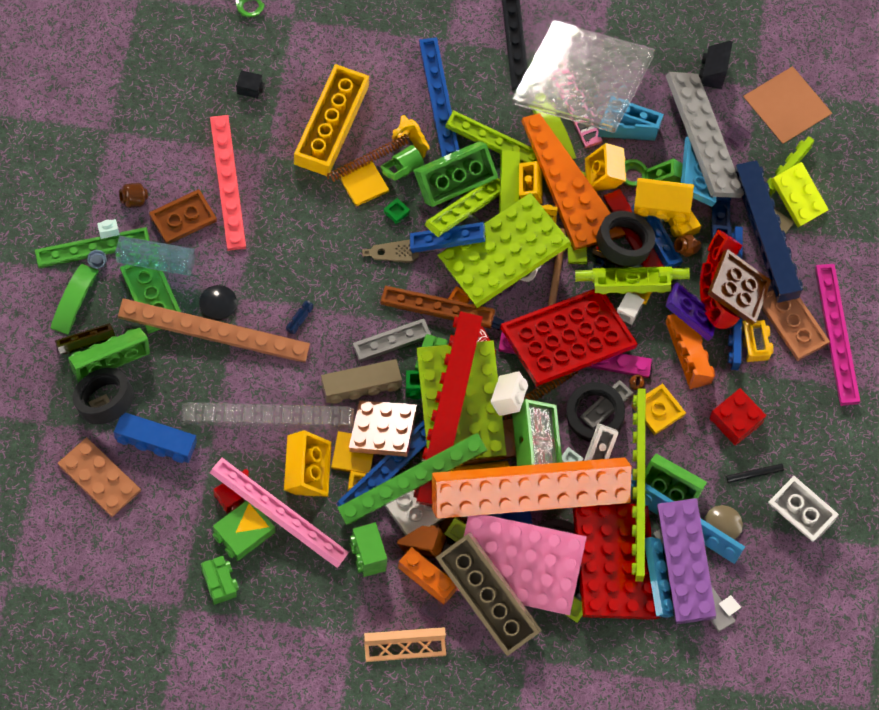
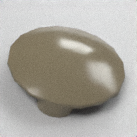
[704,505,743,539]

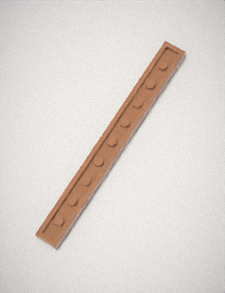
[118,298,310,363]

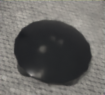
[199,285,237,321]

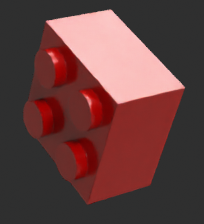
[709,388,767,446]

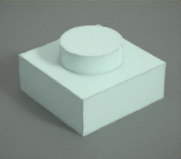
[97,219,119,239]
[562,447,584,462]

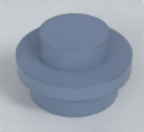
[87,250,107,268]

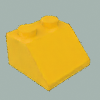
[585,143,626,191]

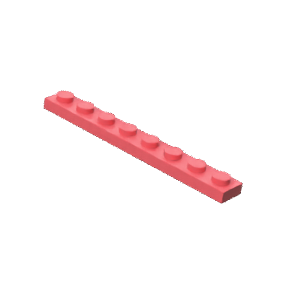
[210,115,246,251]

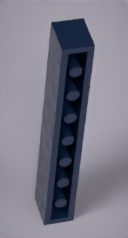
[735,160,803,303]

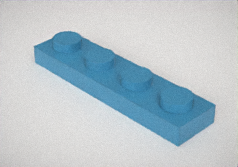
[645,537,674,618]

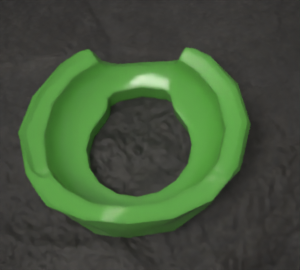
[236,0,264,17]
[624,159,647,187]

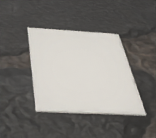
[719,595,741,616]

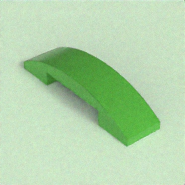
[50,264,99,335]

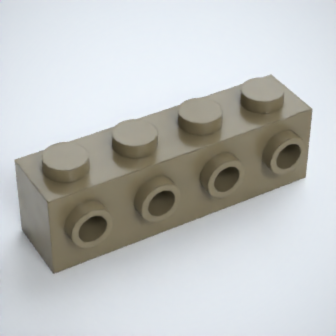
[321,359,402,404]

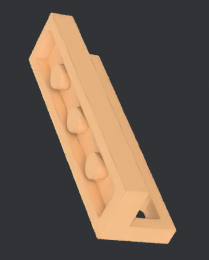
[364,627,446,662]

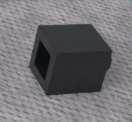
[236,70,265,99]

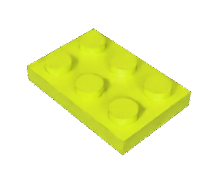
[770,162,829,228]

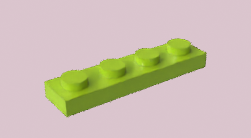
[767,136,814,197]

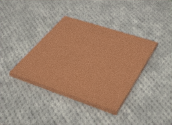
[743,66,832,144]

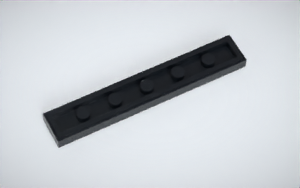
[501,0,530,91]

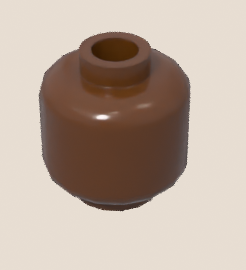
[119,183,148,208]

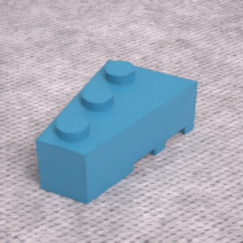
[598,97,664,141]

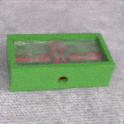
[512,399,562,466]

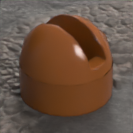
[629,374,645,390]

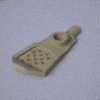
[362,239,419,263]

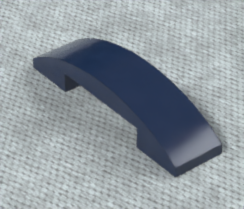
[711,197,732,239]

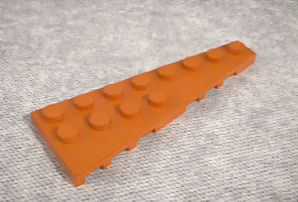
[521,113,625,250]

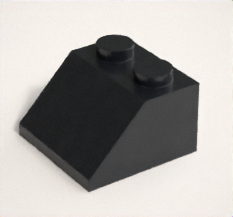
[699,41,733,89]

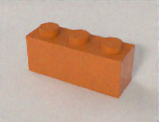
[398,547,457,605]

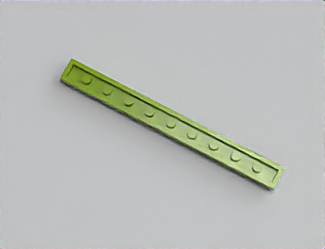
[631,389,646,582]

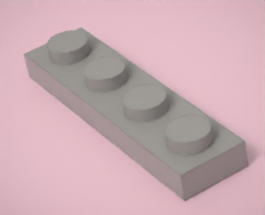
[353,318,431,362]

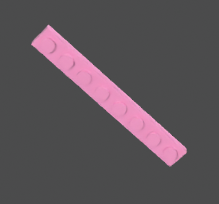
[210,458,349,568]

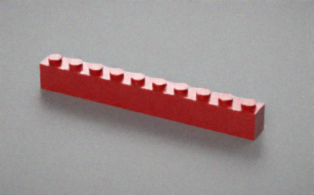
[413,311,483,507]

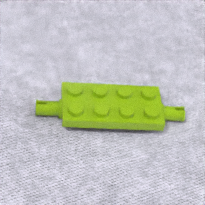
[575,267,690,294]

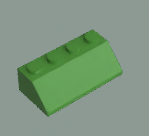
[68,328,150,383]

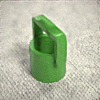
[380,145,424,180]

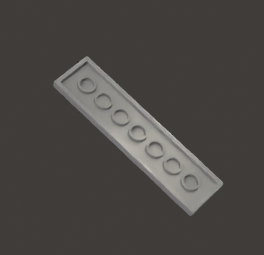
[666,72,744,198]

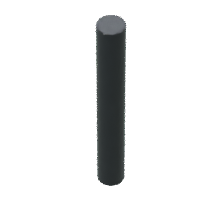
[726,463,784,483]

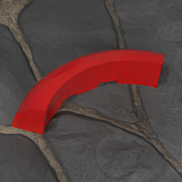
[700,229,743,329]

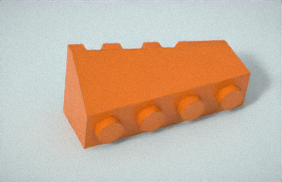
[665,314,715,389]

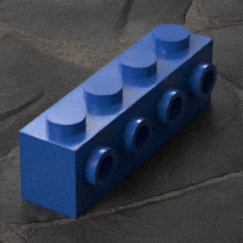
[114,412,197,463]

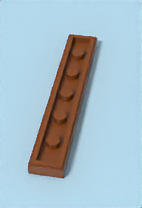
[380,286,495,329]

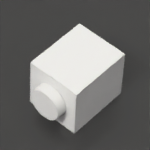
[617,292,644,325]

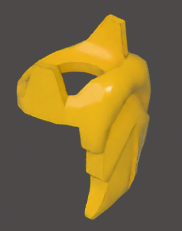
[392,115,430,158]

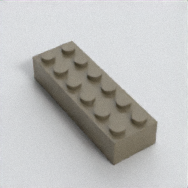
[435,532,542,656]

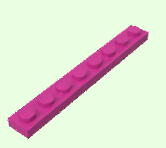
[815,264,860,406]
[498,332,652,378]

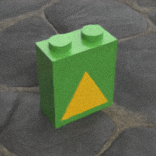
[212,501,275,561]

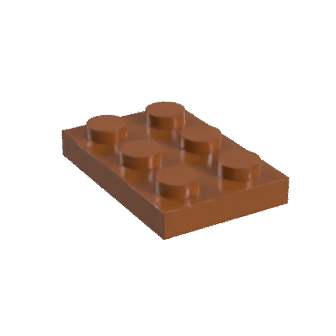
[149,189,217,245]

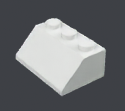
[768,476,839,542]

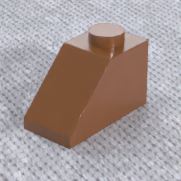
[397,525,446,558]

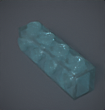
[115,236,195,276]

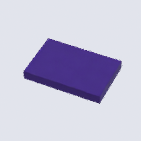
[665,281,715,341]

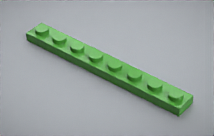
[337,433,487,526]

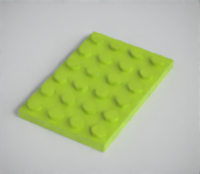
[438,193,571,308]
[416,340,507,460]

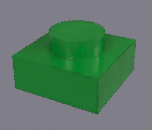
[383,198,410,224]

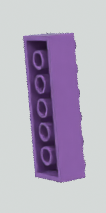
[657,498,716,624]

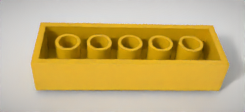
[294,64,369,176]

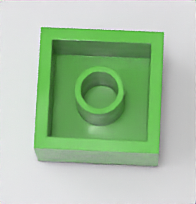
[349,522,387,577]

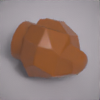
[674,234,701,257]

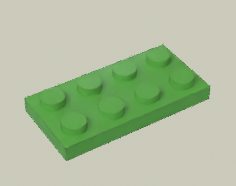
[120,254,181,334]

